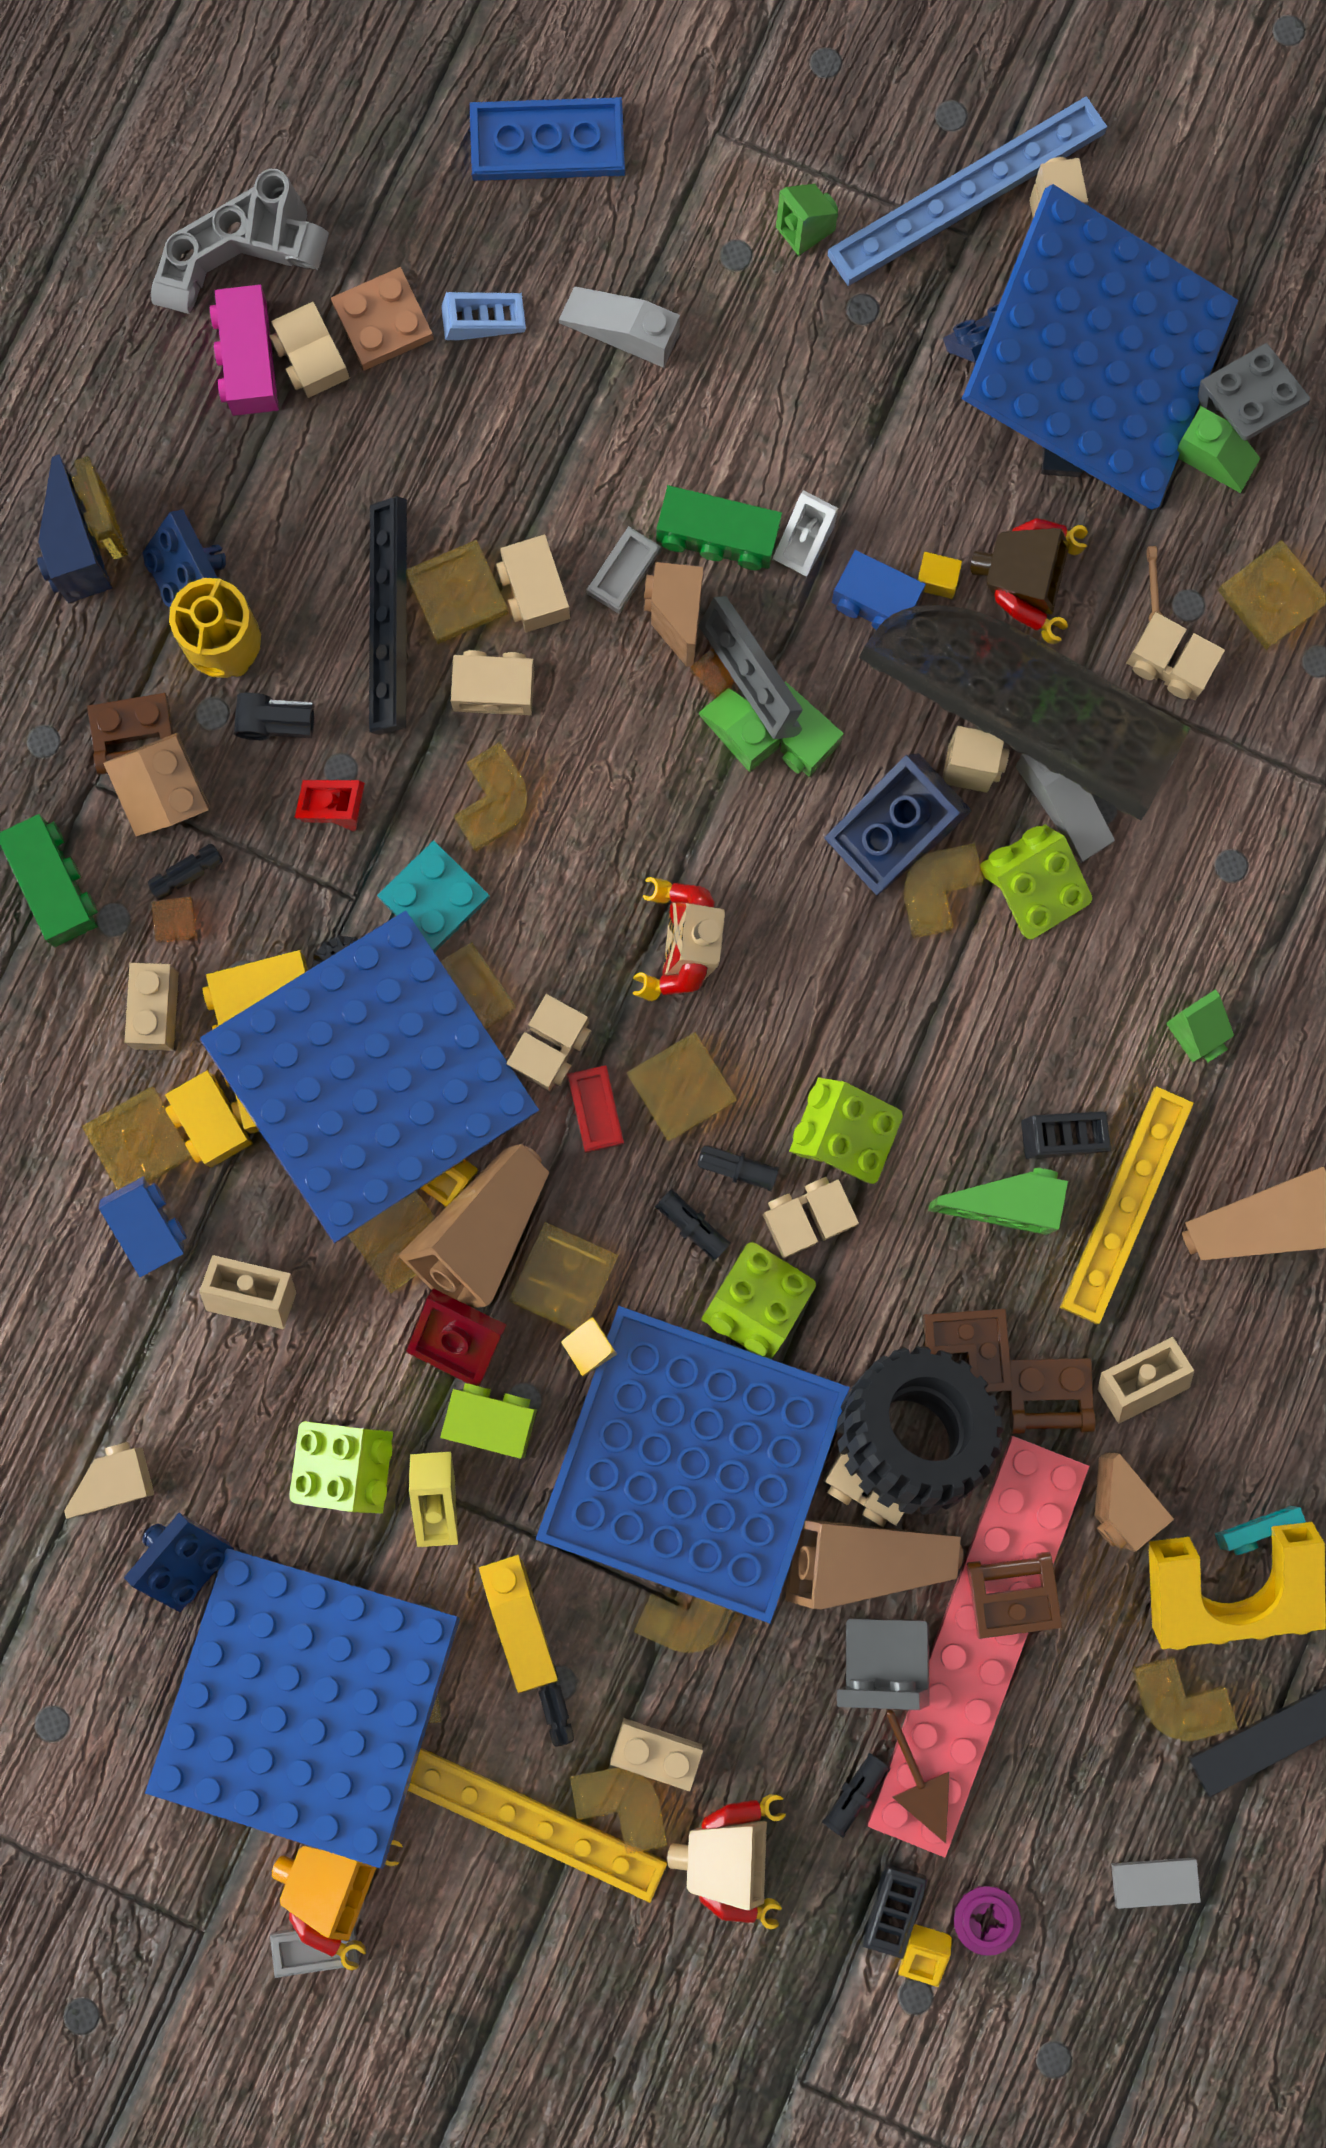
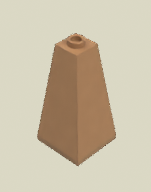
[399,1144,549,1308]
[1182,1165,1326,1260]
[785,1519,963,1610]

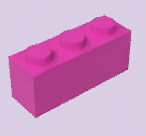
[210,285,279,416]

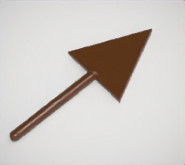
[887,1710,949,1843]

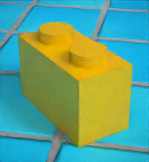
[165,1070,253,1168]

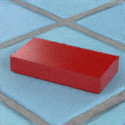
[568,1065,624,1153]

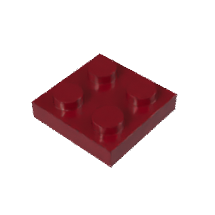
[406,1288,507,1386]

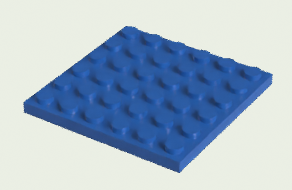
[962,184,1238,509]
[200,910,539,1244]
[535,1306,850,1624]
[145,1548,460,1868]

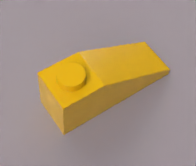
[478,1555,558,1694]

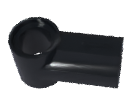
[234,692,315,740]

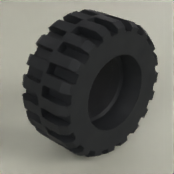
[837,1346,1004,1515]

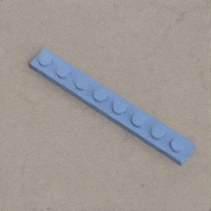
[827,96,1107,286]

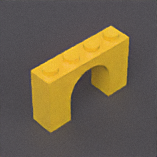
[202,950,308,1134]
[1148,1522,1326,1650]

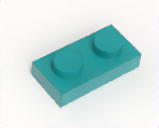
[1215,1506,1306,1555]

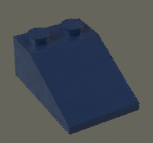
[37,454,113,603]
[824,753,972,895]

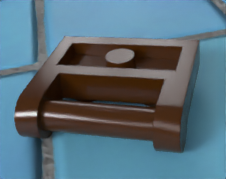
[87,693,174,775]
[1009,1358,1095,1434]
[967,1552,1062,1639]

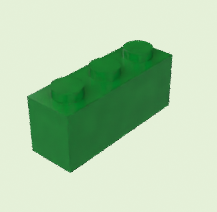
[656,485,782,571]
[0,814,98,948]

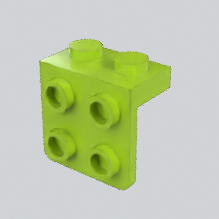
[979,824,1092,939]
[789,1078,903,1184]
[701,1242,816,1360]
[290,1421,393,1514]

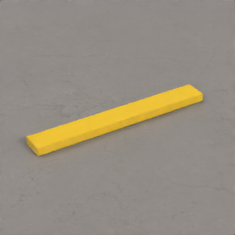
[408,1748,667,1903]

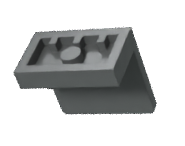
[1197,343,1310,441]
[837,1618,929,1710]

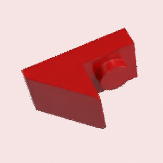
[295,780,365,831]

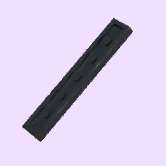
[369,496,407,735]

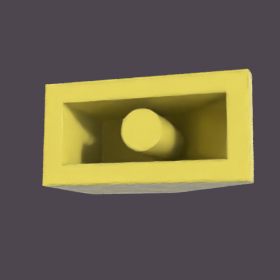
[409,1452,458,1547]

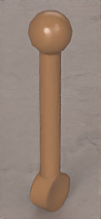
[1146,546,1163,622]

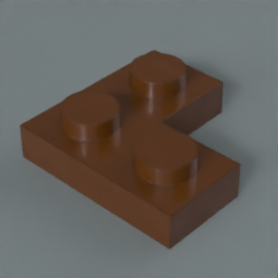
[923,1309,1013,1392]

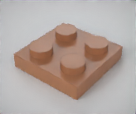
[330,267,434,370]

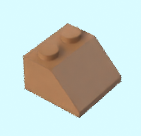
[644,562,703,667]
[103,732,210,836]
[1094,1452,1174,1552]

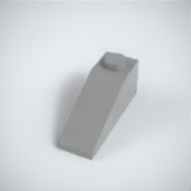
[559,286,680,368]
[1015,734,1115,863]

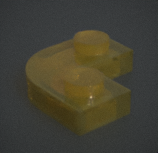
[453,742,527,852]
[904,843,983,938]
[634,1593,733,1653]
[1132,1657,1238,1741]
[570,1768,667,1855]

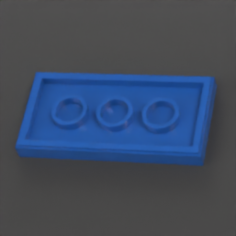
[470,97,625,181]

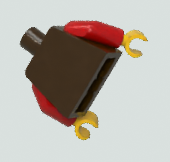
[971,518,1088,644]

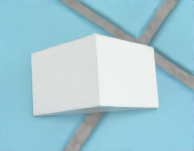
[773,490,838,577]

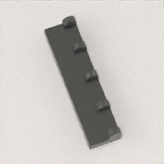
[698,596,803,739]

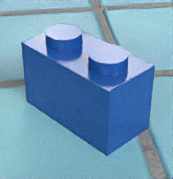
[831,550,926,636]
[99,1176,187,1277]

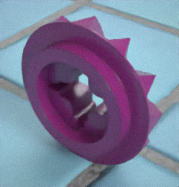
[954,1886,1021,1956]

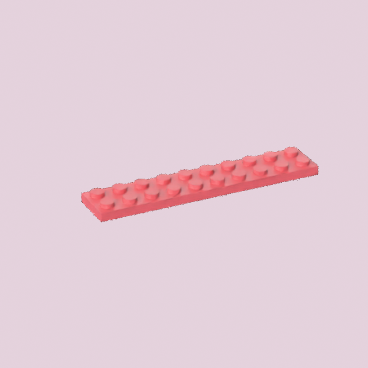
[866,1436,1089,1858]

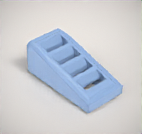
[441,292,526,340]

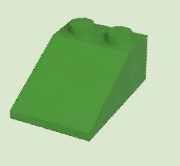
[928,1168,1068,1235]

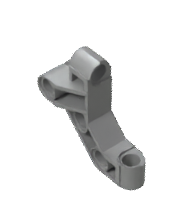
[151,168,329,314]

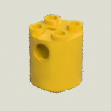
[169,578,261,678]

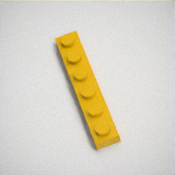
[1060,1087,1194,1324]

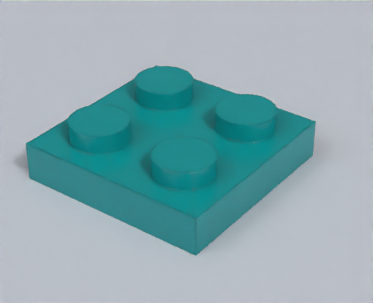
[377,840,490,953]

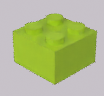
[440,1383,537,1459]

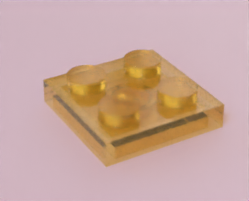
[72,456,129,559]
[407,540,509,644]
[1218,540,1326,651]
[627,1032,737,1142]
[81,1086,192,1190]

